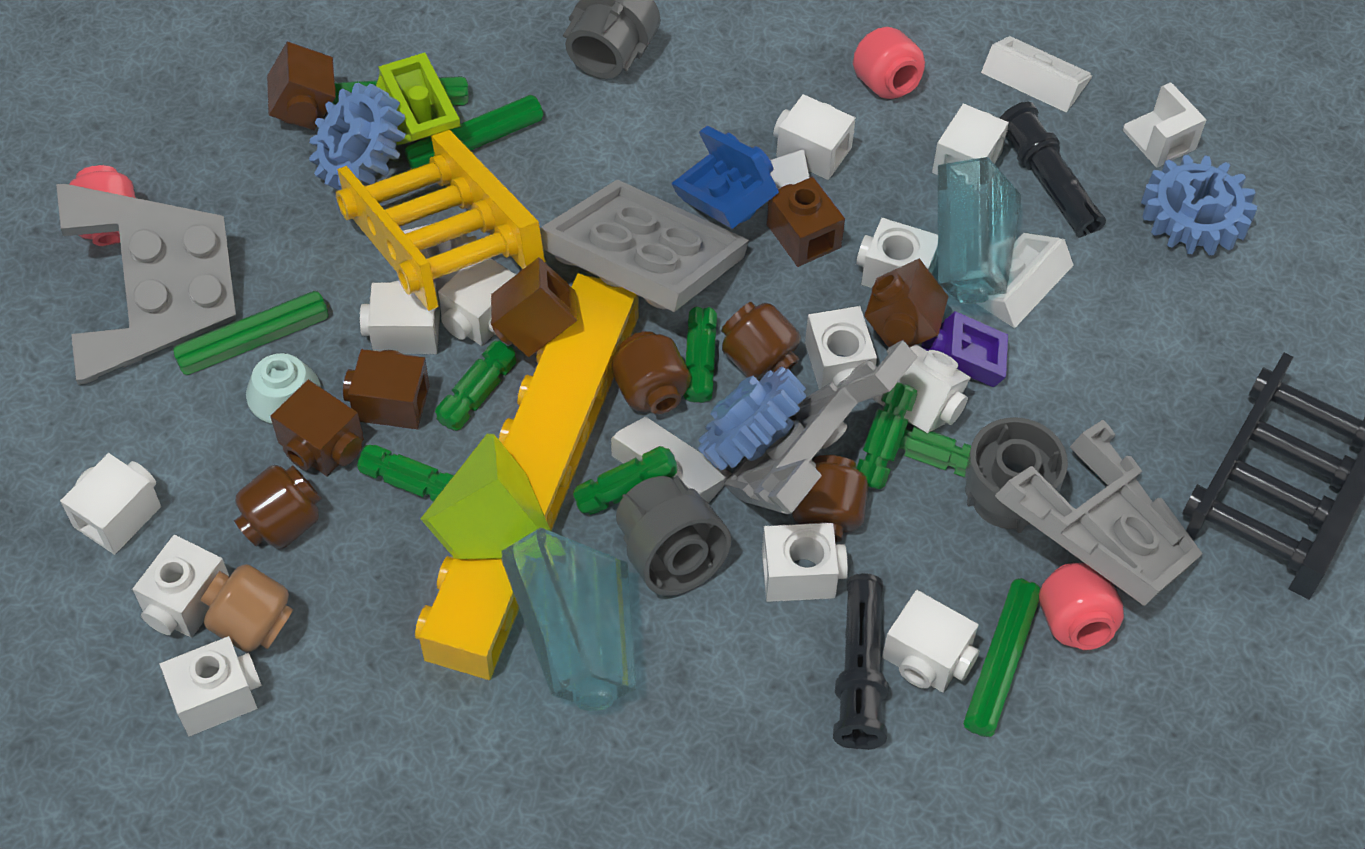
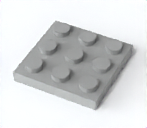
[540,179,749,312]

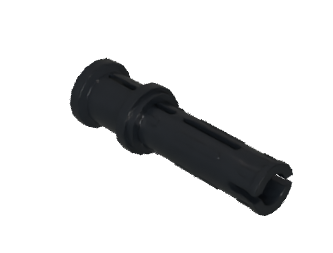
[1000,101,1106,238]
[833,573,888,750]

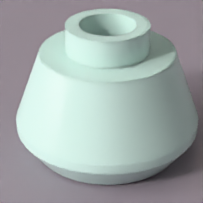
[246,353,321,423]

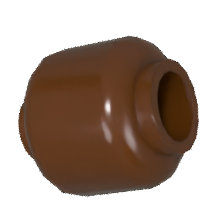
[721,302,801,381]
[611,331,691,414]
[792,455,868,542]
[234,465,322,549]

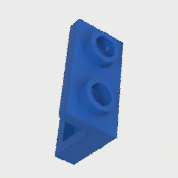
[671,126,779,229]

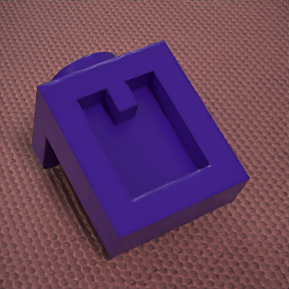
[921,311,1008,387]

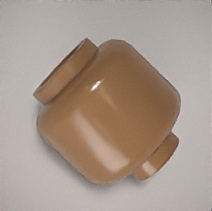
[200,564,293,652]

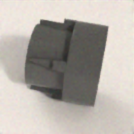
[563,0,661,79]
[965,417,1068,533]
[616,475,731,595]

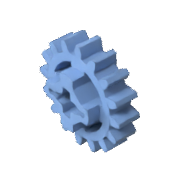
[309,83,405,190]
[1141,155,1257,255]
[698,367,806,470]

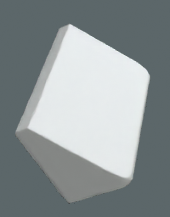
[981,36,1092,112]
[965,233,1073,328]
[611,417,732,503]

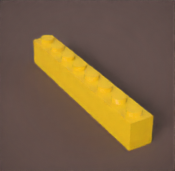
[415,273,639,680]

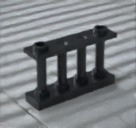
[1182,352,1365,600]

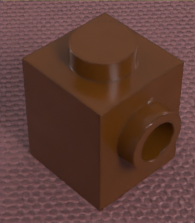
[267,41,336,131]
[766,176,845,267]
[491,257,577,357]
[864,258,949,347]
[343,349,430,430]
[270,379,364,476]

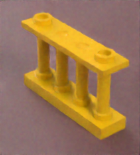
[336,129,545,311]

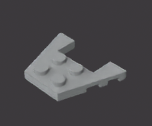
[56,184,236,385]
[723,340,918,514]
[995,420,1203,606]

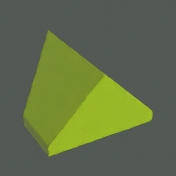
[376,52,460,145]
[421,434,562,559]

